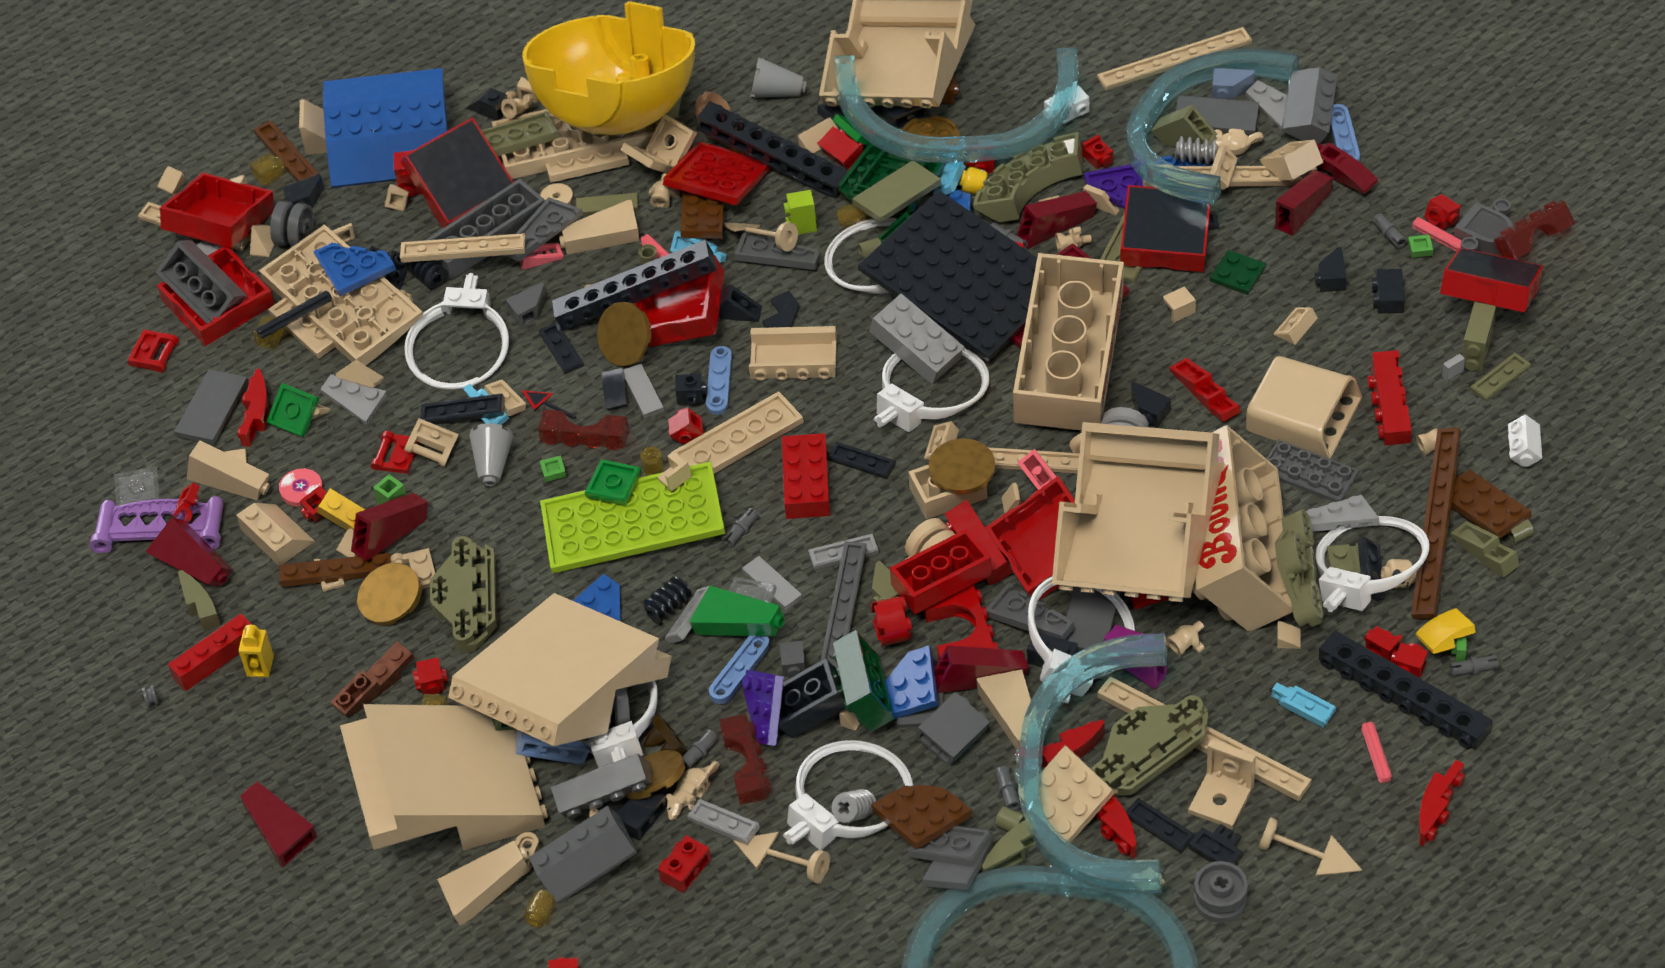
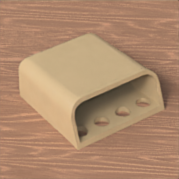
[1246,356,1362,459]

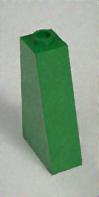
[689,586,785,636]

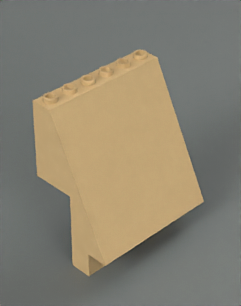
[819,0,975,108]
[1052,422,1224,602]
[448,593,672,746]
[340,704,548,850]

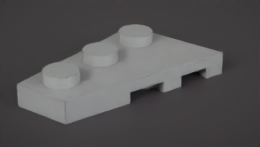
[1246,80,1287,133]
[321,374,387,425]
[1306,495,1380,532]

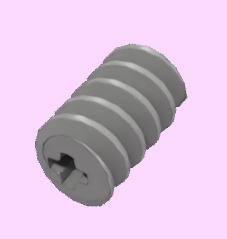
[1175,136,1219,165]
[832,789,876,823]

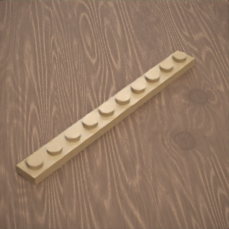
[1098,677,1311,801]

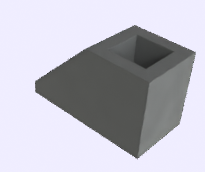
[506,282,547,327]

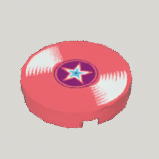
[279,469,323,507]

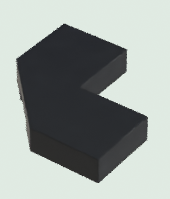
[762,291,800,328]

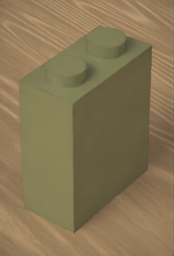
[1462,302,1496,371]

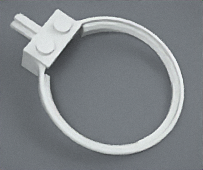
[824,218,897,294]
[405,273,509,390]
[874,348,990,432]
[1316,516,1430,612]
[1028,577,1135,704]
[578,680,658,768]
[783,740,913,850]

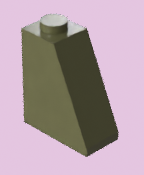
[1151,104,1217,146]

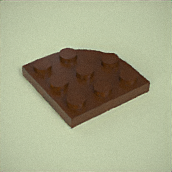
[872,785,972,850]

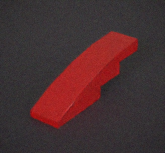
[1169,358,1241,422]

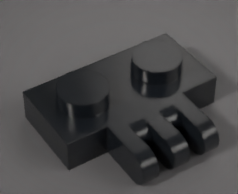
[1189,824,1242,865]

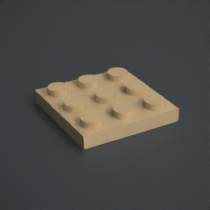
[1018,746,1115,845]

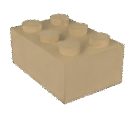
[908,465,987,519]

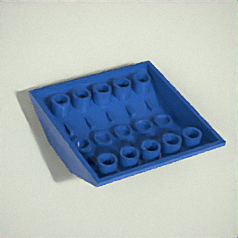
[323,68,448,188]

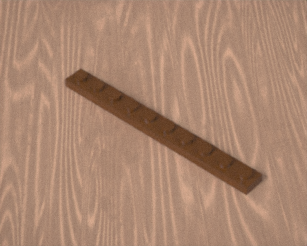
[1411,428,1461,619]

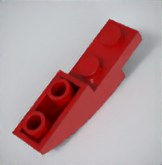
[237,369,270,447]
[1019,719,1105,774]
[1418,760,1465,847]
[1095,795,1136,859]

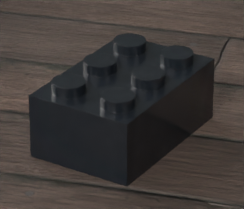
[778,658,846,739]

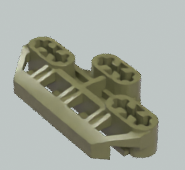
[1275,509,1323,627]
[430,536,497,652]
[1091,695,1209,796]

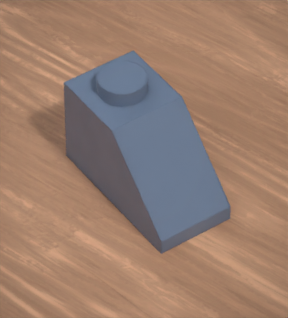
[1212,68,1255,99]

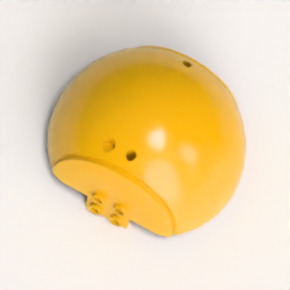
[523,1,695,135]

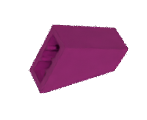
[1104,625,1167,689]

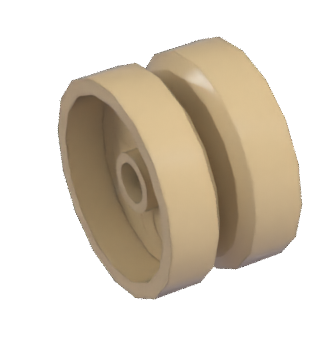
[905,518,955,557]

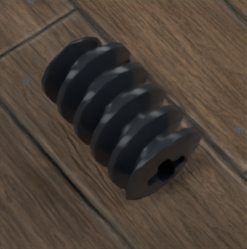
[404,260,448,290]
[643,576,693,625]

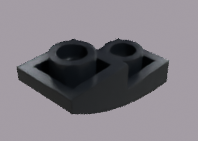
[602,368,628,411]

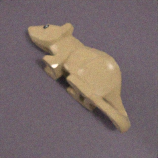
[1215,129,1263,155]
[666,761,720,820]

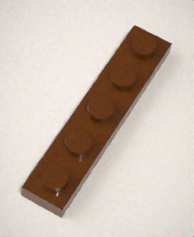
[254,120,319,182]
[279,553,391,587]

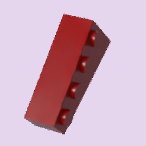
[1367,350,1412,446]

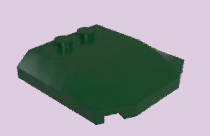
[838,142,944,213]

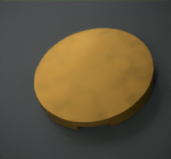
[900,115,960,161]
[597,302,651,366]
[929,439,995,495]
[357,563,422,626]
[624,750,685,799]

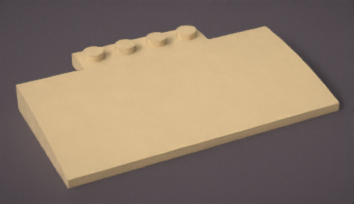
[492,109,659,182]
[259,224,423,366]

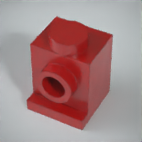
[1082,134,1113,170]
[299,485,327,523]
[1364,626,1402,661]

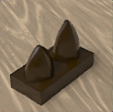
[644,714,688,757]

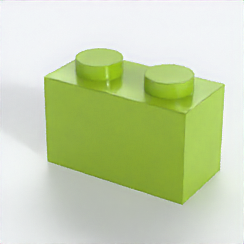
[784,190,817,235]

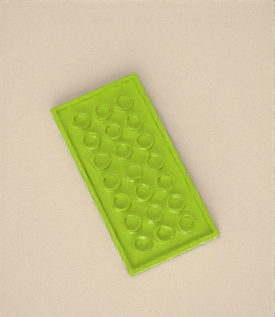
[540,461,726,574]

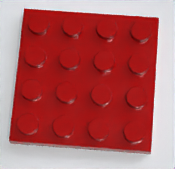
[663,141,771,205]

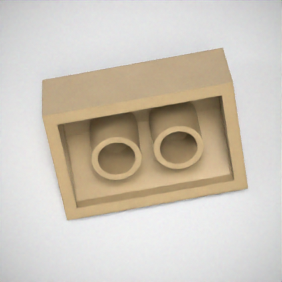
[237,503,315,566]

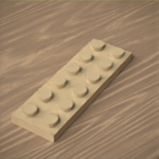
[671,391,804,474]

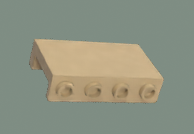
[749,326,837,381]

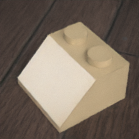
[299,99,327,155]
[1260,140,1323,182]

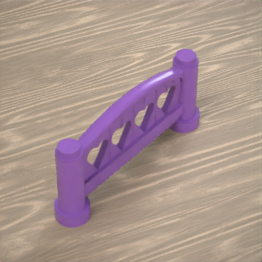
[89,496,224,553]

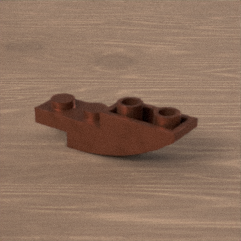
[331,641,415,717]

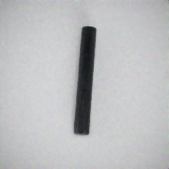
[256,291,332,339]

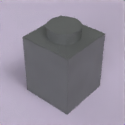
[779,641,806,678]

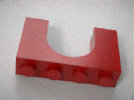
[923,584,999,661]

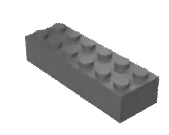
[425,179,545,280]

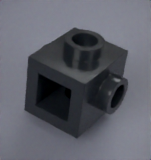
[675,373,707,405]

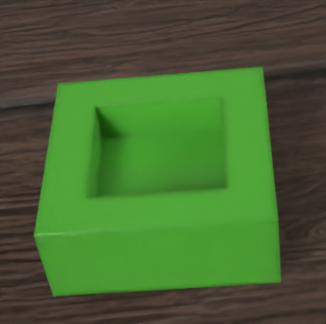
[1408,235,1433,258]
[540,455,567,482]
[1451,636,1466,662]

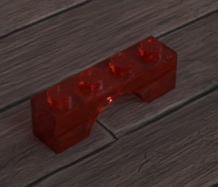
[1494,200,1575,259]
[538,409,629,450]
[719,713,770,805]

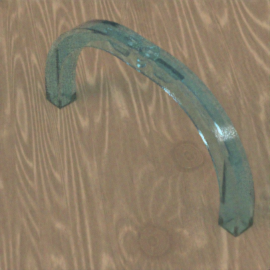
[834,47,1078,163]
[1127,49,1299,205]
[1015,633,1167,894]
[902,865,1198,968]

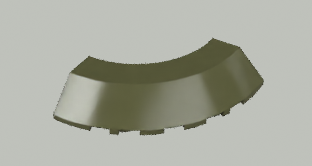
[973,132,1083,222]

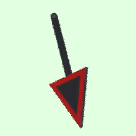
[521,390,576,419]

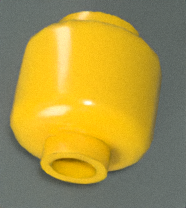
[959,167,988,196]

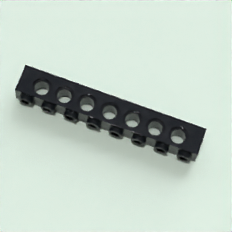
[696,101,848,199]
[552,240,717,331]
[1318,630,1493,751]

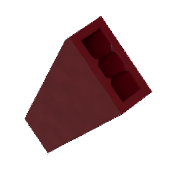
[1275,170,1333,236]
[1017,191,1097,249]
[351,493,428,561]
[146,517,233,587]
[934,646,1028,693]
[240,781,317,868]

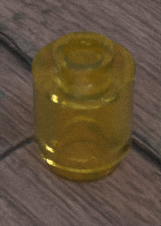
[836,204,868,226]
[640,446,664,476]
[524,890,554,927]

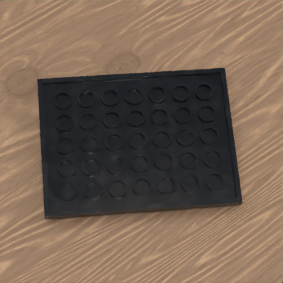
[858,190,1037,362]

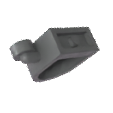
[1454,199,1516,255]

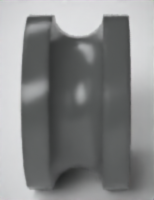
[142,685,159,707]

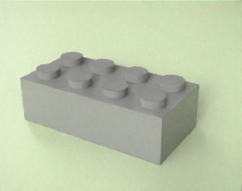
[869,294,964,384]

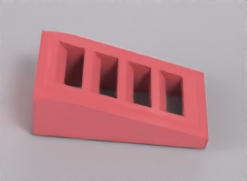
[520,243,564,270]

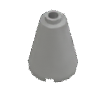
[751,58,806,98]
[469,423,513,486]

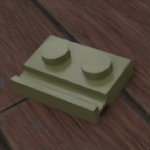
[1327,543,1360,574]

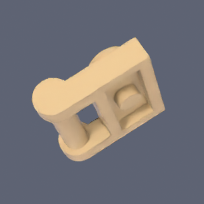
[404,418,459,467]
[390,548,435,589]

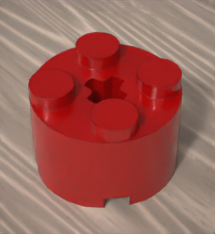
[871,597,912,647]

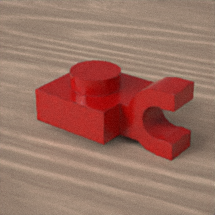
[172,482,200,523]

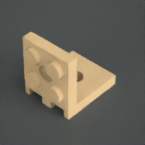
[620,114,697,173]
[1188,739,1256,829]

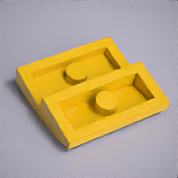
[1416,608,1475,654]

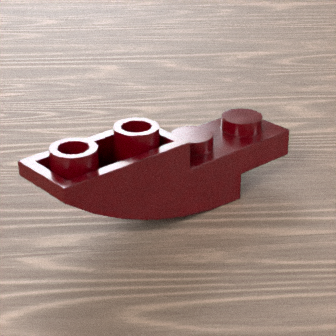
[1316,143,1378,194]

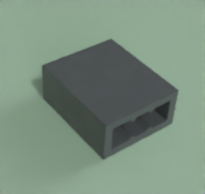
[915,692,990,766]

